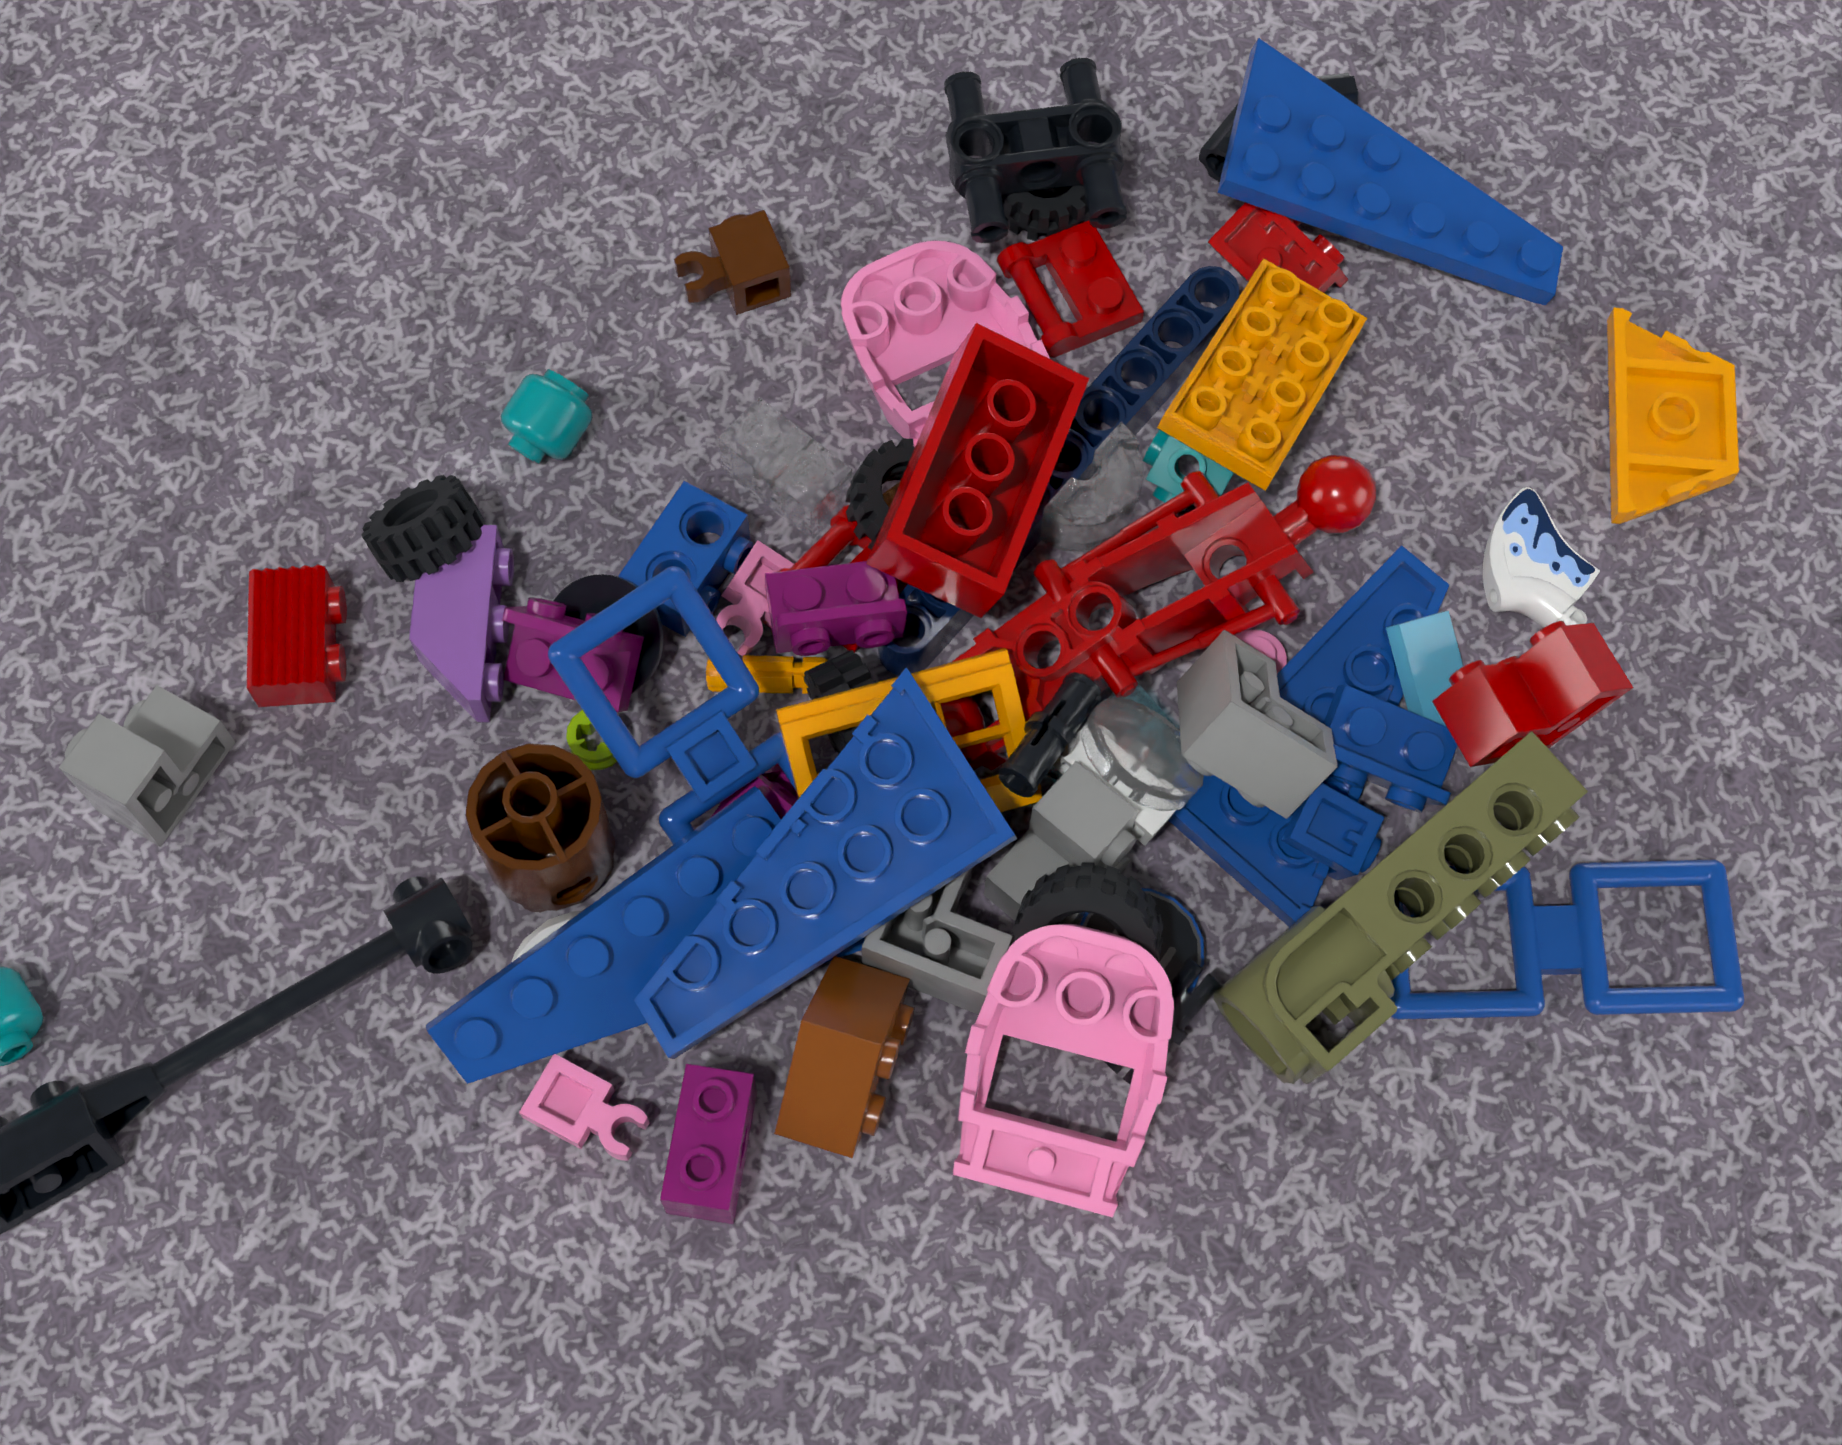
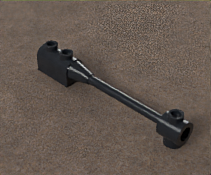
[0,876,475,1235]

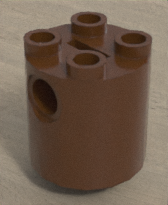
[465,743,615,913]

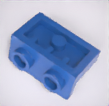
[1323,685,1457,813]

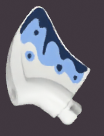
[1483,487,1600,628]

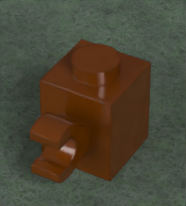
[674,210,791,315]

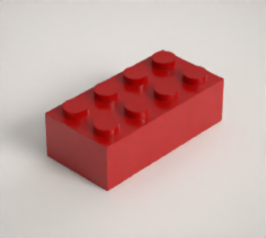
[866,323,1090,618]

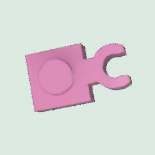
[716,540,794,657]
[519,1054,650,1161]

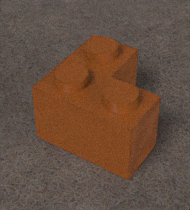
[774,956,915,1158]

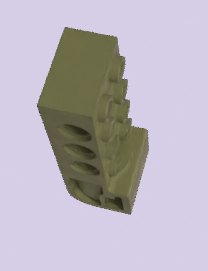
[1214,731,1588,1084]

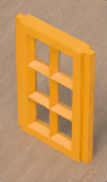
[776,648,1042,812]

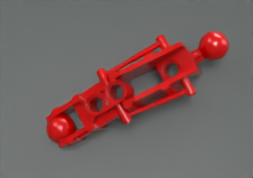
[941,455,1376,771]

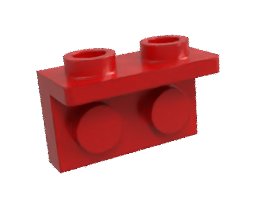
[1208,202,1348,293]

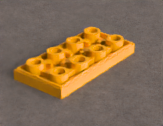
[1157,258,1368,491]

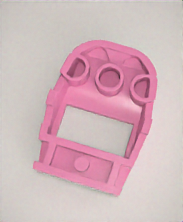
[841,241,1050,447]
[953,924,1174,1217]

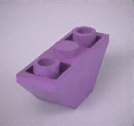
[409,525,514,722]

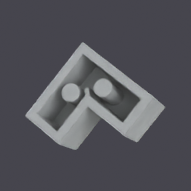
[1177,630,1337,819]
[59,685,235,847]
[984,761,1138,925]
[862,867,1013,1015]

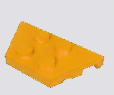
[1607,307,1739,524]

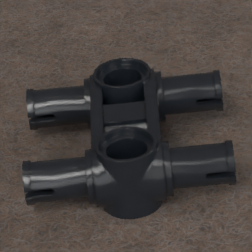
[944,58,1127,243]

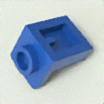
[1281,783,1384,880]

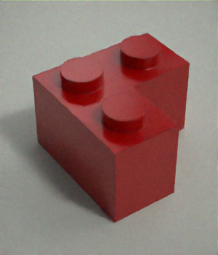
[1432,621,1634,767]

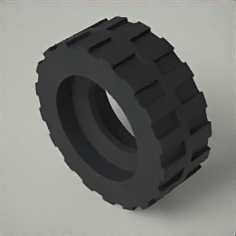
[1010,862,1163,962]

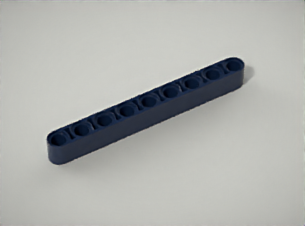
[878,266,1240,676]

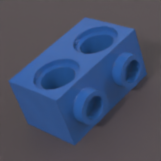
[618,481,754,637]

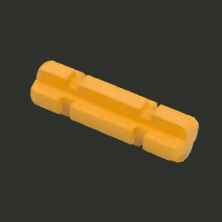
[706,655,828,694]

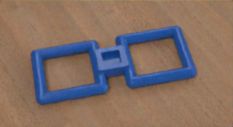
[548,566,796,845]
[1390,860,1744,1020]

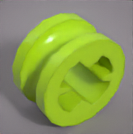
[566,710,617,770]

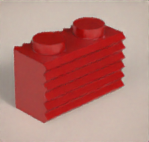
[247,564,347,707]

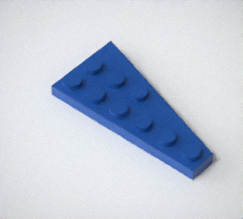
[1217,38,1563,305]
[1166,545,1449,927]
[634,667,1017,1059]
[426,786,865,1084]

